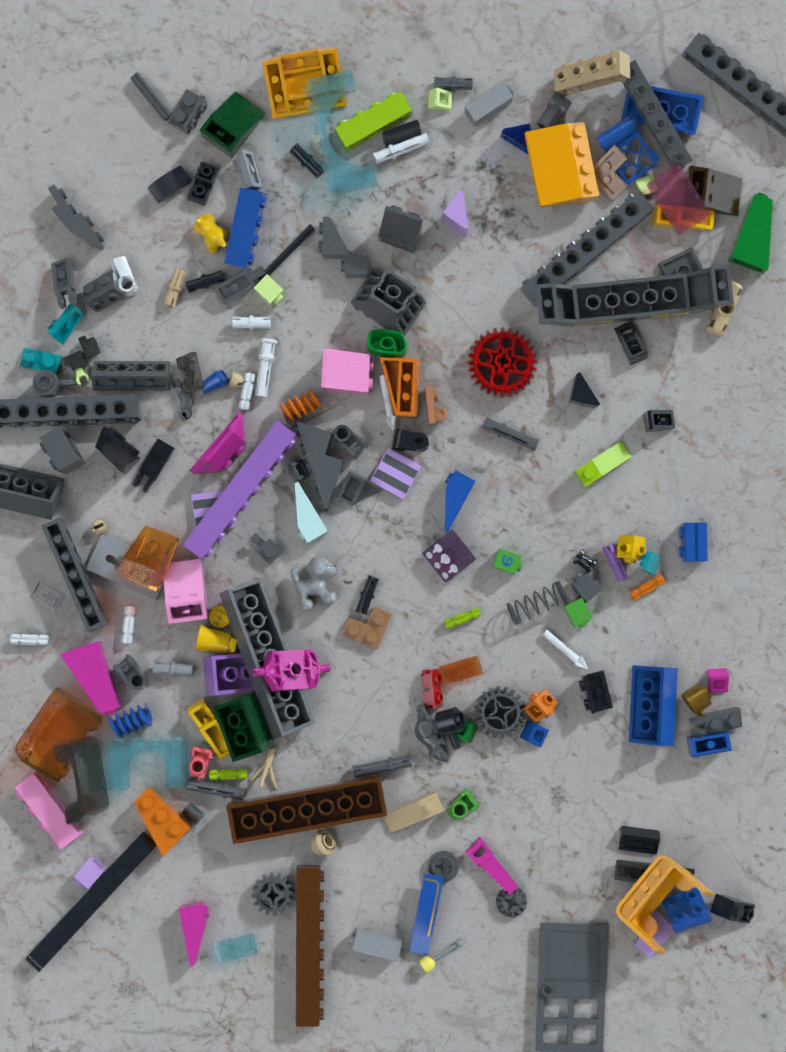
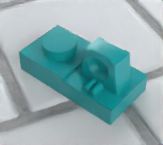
[47,303,86,345]
[20,348,62,375]

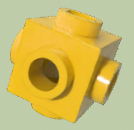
[617,535,646,564]

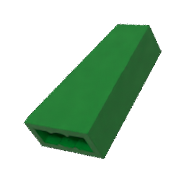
[728,193,773,274]

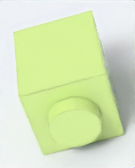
[254,275,285,307]

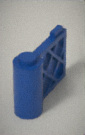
[596,116,660,185]

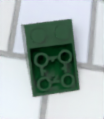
[199,91,266,159]

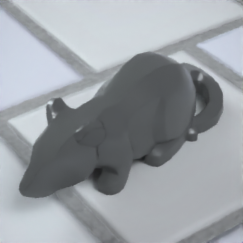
[414,704,449,763]

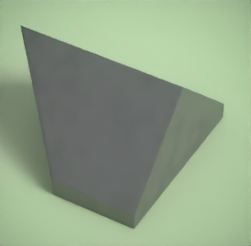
[337,469,384,507]

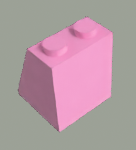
[321,349,374,395]

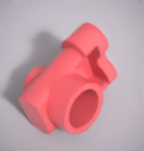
[190,746,214,779]

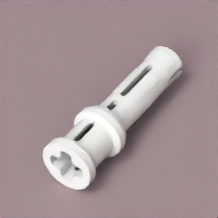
[255,338,278,397]

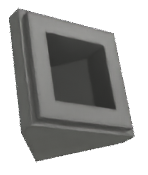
[287,459,310,483]

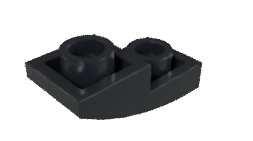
[187,161,219,206]
[148,165,191,203]

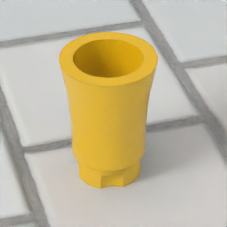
[195,625,237,654]

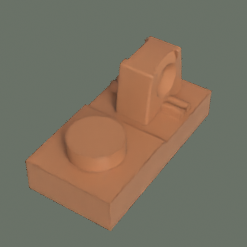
[425,385,447,426]

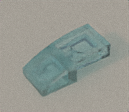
[213,933,258,963]

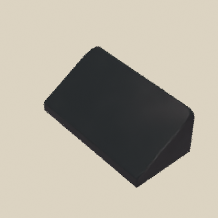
[382,120,422,148]
[618,826,660,855]

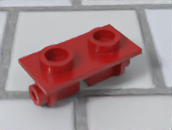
[421,669,443,709]

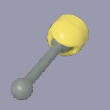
[419,940,462,974]

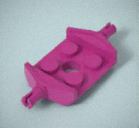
[251,649,331,692]

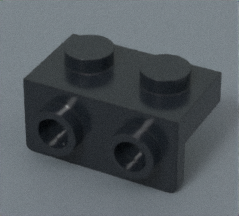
[578,670,613,714]

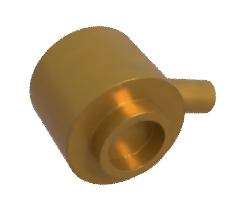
[681,683,712,716]

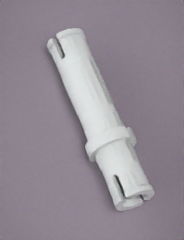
[373,133,430,164]

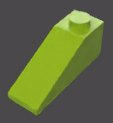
[573,441,631,488]

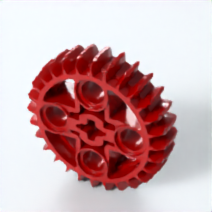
[467,327,538,398]

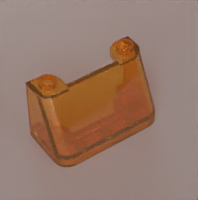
[15,687,103,783]

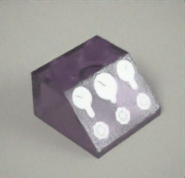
[422,529,476,583]

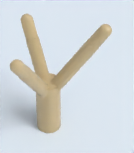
[251,749,277,789]

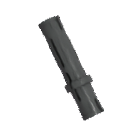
[482,417,539,451]
[352,755,412,778]
[186,778,246,800]

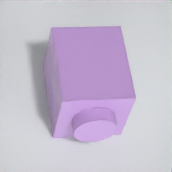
[74,856,107,889]

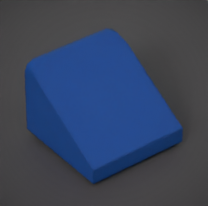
[520,720,549,747]

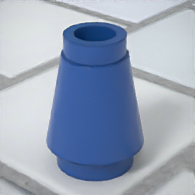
[199,369,229,394]

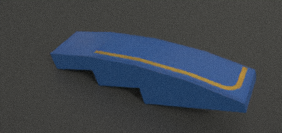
[409,873,444,956]

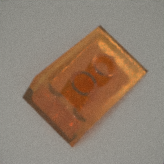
[116,525,179,592]

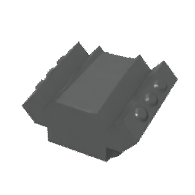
[351,268,426,336]

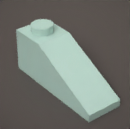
[295,482,328,544]

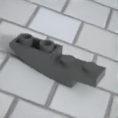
[48,185,104,250]

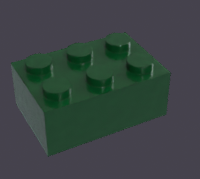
[213,692,275,762]

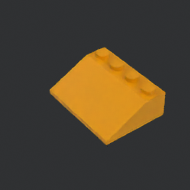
[524,122,599,207]

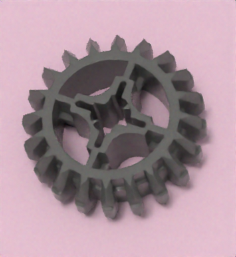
[474,686,526,739]

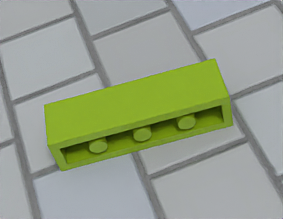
[335,91,412,153]

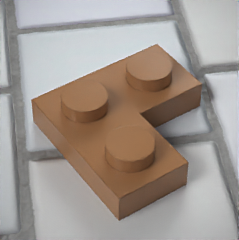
[593,145,628,200]
[342,607,392,649]

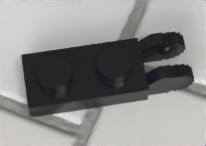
[132,438,175,493]

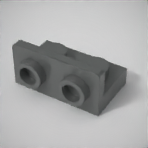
[168,89,207,134]

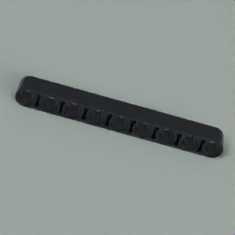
[25,831,157,972]

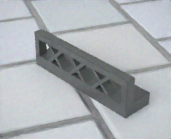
[91,361,170,391]

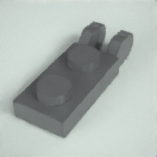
[51,257,77,309]
[689,707,742,736]

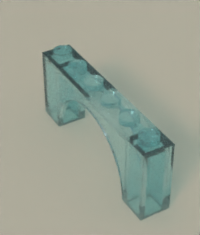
[304,69,377,196]

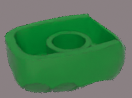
[366,329,407,358]

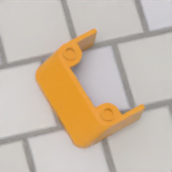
[616,855,714,954]

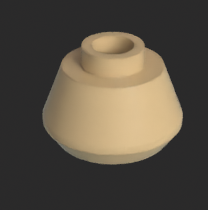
[311,830,336,856]

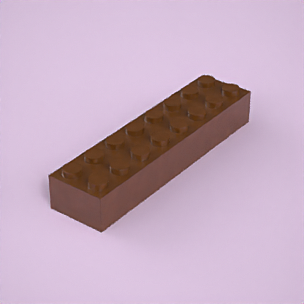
[226,775,387,844]

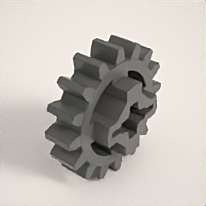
[252,872,295,916]

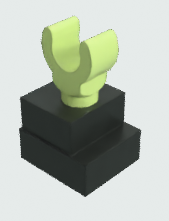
[62,351,91,385]

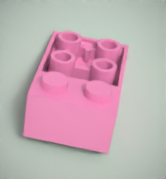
[163,558,209,624]

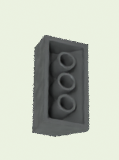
[0,464,64,520]

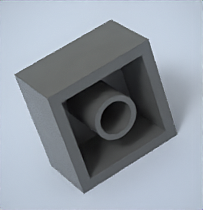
[39,426,86,474]

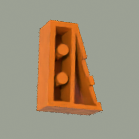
[379,357,421,419]
[134,786,193,857]

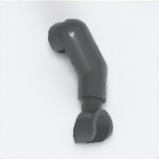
[169,378,193,420]

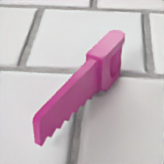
[466,837,518,895]

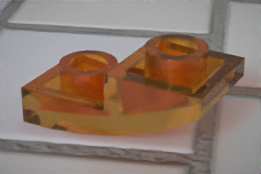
[439,655,483,685]

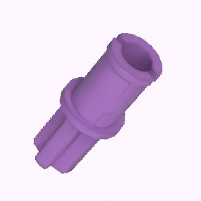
[602,543,628,581]

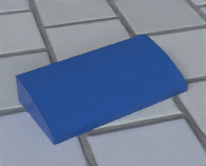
[621,86,704,135]

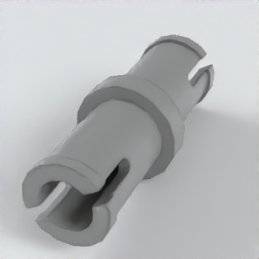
[153,662,193,677]

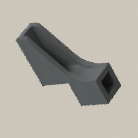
[319,217,368,278]

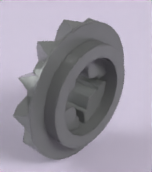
[428,850,459,882]
[496,888,527,918]

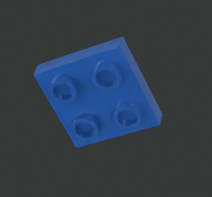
[662,888,712,933]

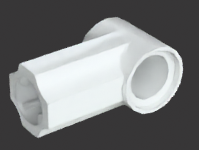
[110,256,138,297]

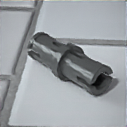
[434,76,473,91]

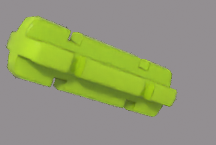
[444,607,481,629]
[209,768,247,780]

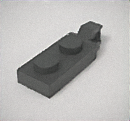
[213,266,266,304]

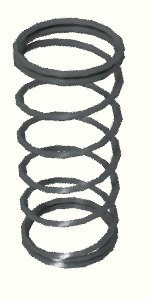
[506,581,569,626]

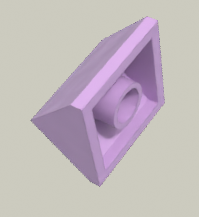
[442,190,469,238]

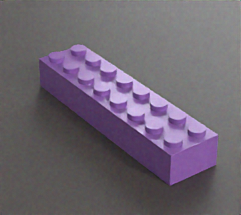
[183,421,296,559]

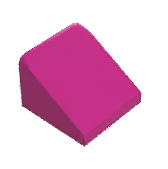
[707,668,729,693]

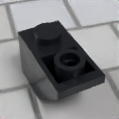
[710,893,755,924]

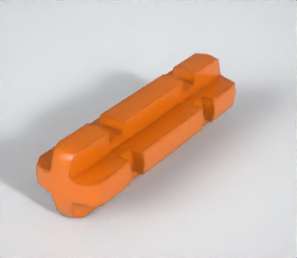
[629,574,666,601]

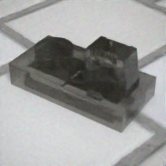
[176,352,204,395]

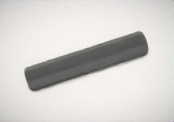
[131,72,171,121]

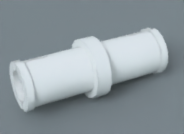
[232,315,271,330]

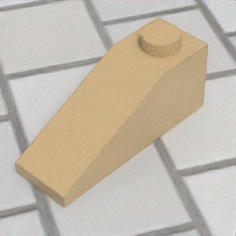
[384,790,444,833]

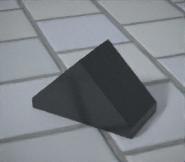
[569,372,600,409]
[643,410,675,433]

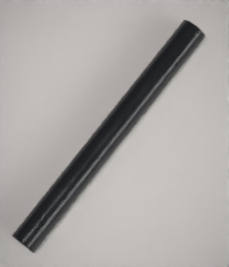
[258,224,315,281]

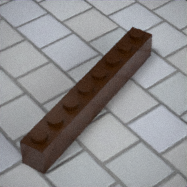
[296,865,324,1027]

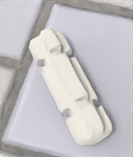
[239,373,255,410]
[121,606,135,644]
[10,634,49,646]

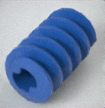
[108,702,152,738]

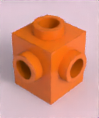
[523,689,558,723]

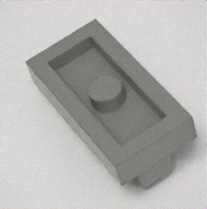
[232,150,263,190]

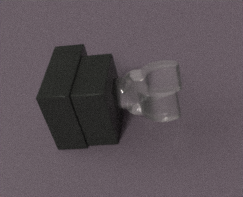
[78,331,113,359]

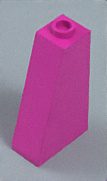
[61,641,122,716]

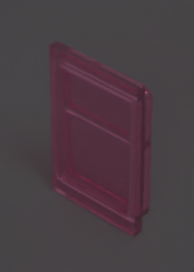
[646,163,711,236]

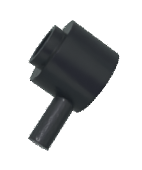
[435,707,465,750]

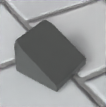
[182,803,205,825]

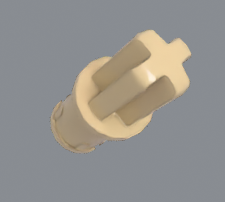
[163,269,186,308]

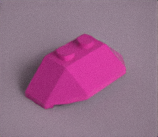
[189,412,246,475]

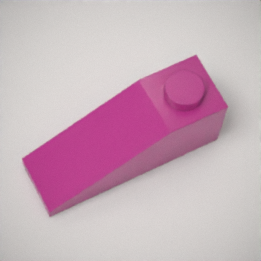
[179,901,210,967]

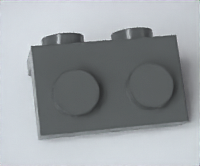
[83,270,126,312]

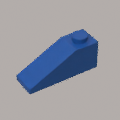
[444,470,476,533]

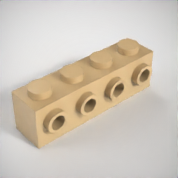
[554,50,630,96]

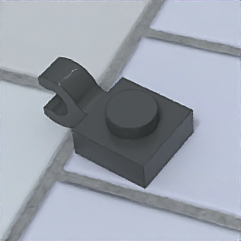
[250,533,283,565]

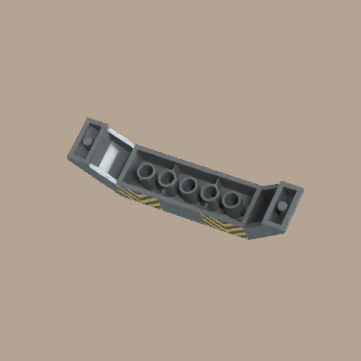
[536,265,734,327]

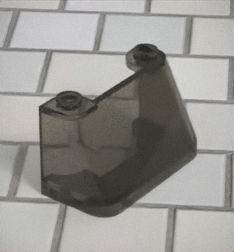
[53,736,109,824]

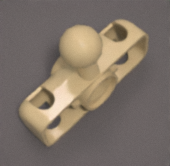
[706,281,743,338]

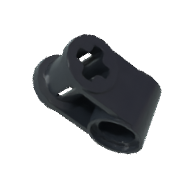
[392,429,429,452]

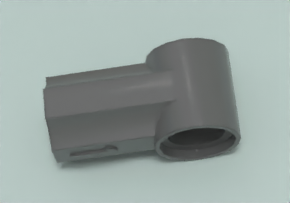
[537,92,572,129]

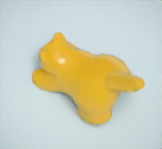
[193,213,230,254]

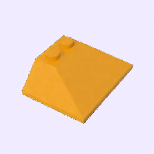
[262,48,347,119]

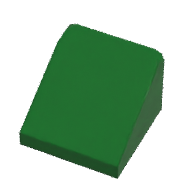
[455,720,479,743]

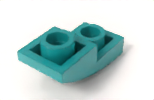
[639,551,661,576]

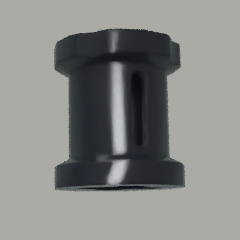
[572,549,598,574]

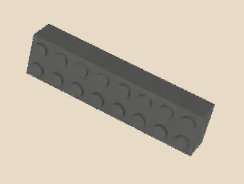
[219,578,315,739]

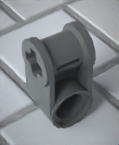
[333,425,368,460]
[113,654,148,690]

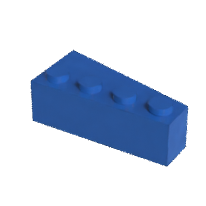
[224,187,268,269]

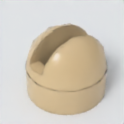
[229,372,244,388]
[91,519,108,535]

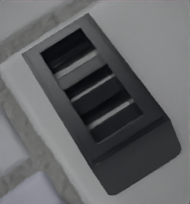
[614,321,648,365]

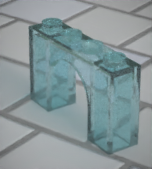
[107,736,188,790]

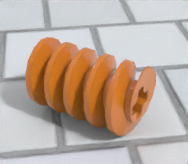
[280,389,323,424]

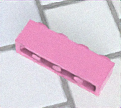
[14,771,83,849]

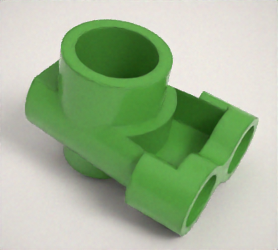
[445,788,479,821]

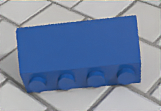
[629,665,678,746]

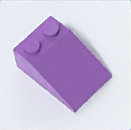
[203,653,255,695]

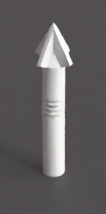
[379,375,397,430]
[542,630,588,670]

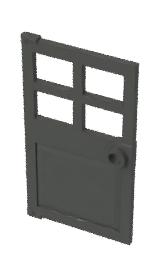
[535,922,608,1052]

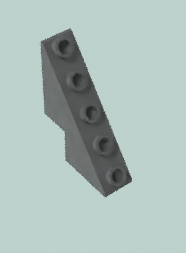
[294,421,343,510]

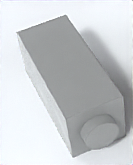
[464,81,514,127]
[349,928,402,962]

